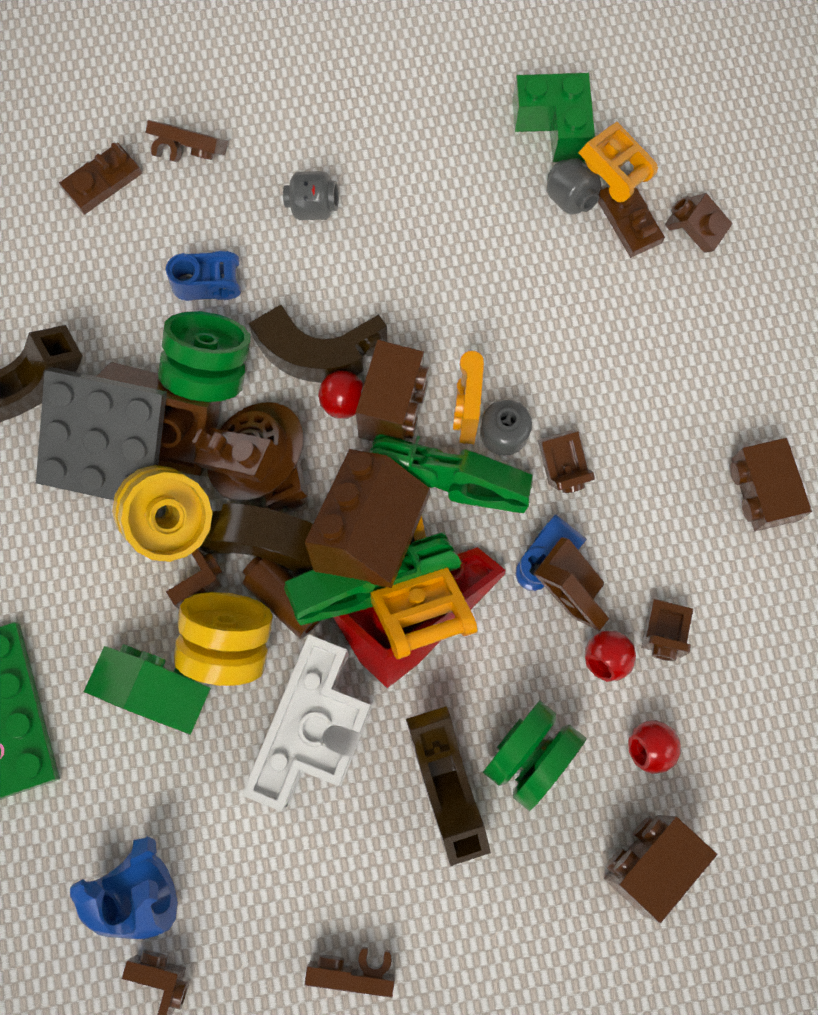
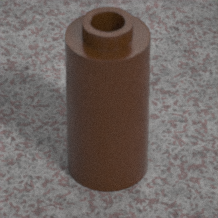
[242,557,322,639]

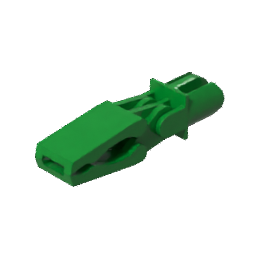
[369,434,533,514]
[284,532,461,626]

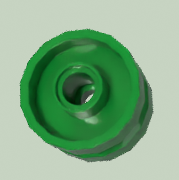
[158,311,250,402]
[483,700,587,812]

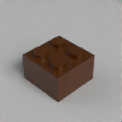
[356,340,429,442]
[603,815,718,924]

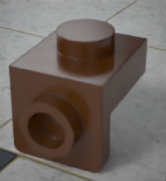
[665,193,733,253]
[537,429,595,493]
[166,548,223,609]
[641,599,693,661]
[122,950,189,1015]

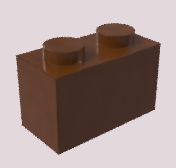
[730,438,812,532]

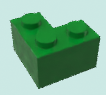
[512,73,595,162]
[83,644,211,735]

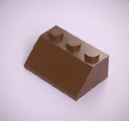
[96,362,221,476]
[305,449,431,588]

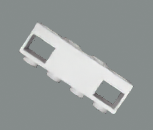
[242,634,372,812]

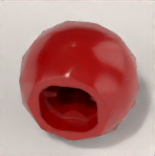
[318,371,364,419]
[585,630,636,682]
[628,720,681,774]

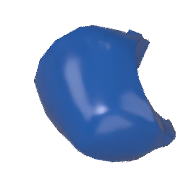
[69,836,178,939]

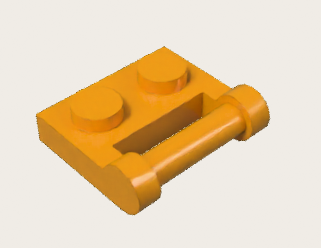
[578,121,658,202]
[453,351,484,445]
[371,567,477,659]

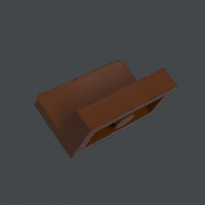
[534,537,609,631]

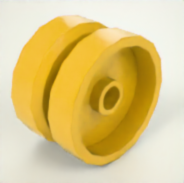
[112,465,212,562]
[174,592,273,686]

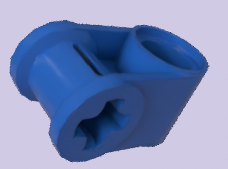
[166,251,241,301]
[515,514,587,591]

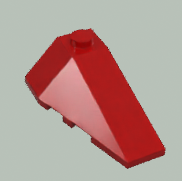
[333,547,506,688]

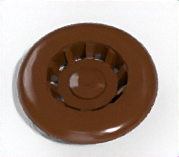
[207,402,304,501]

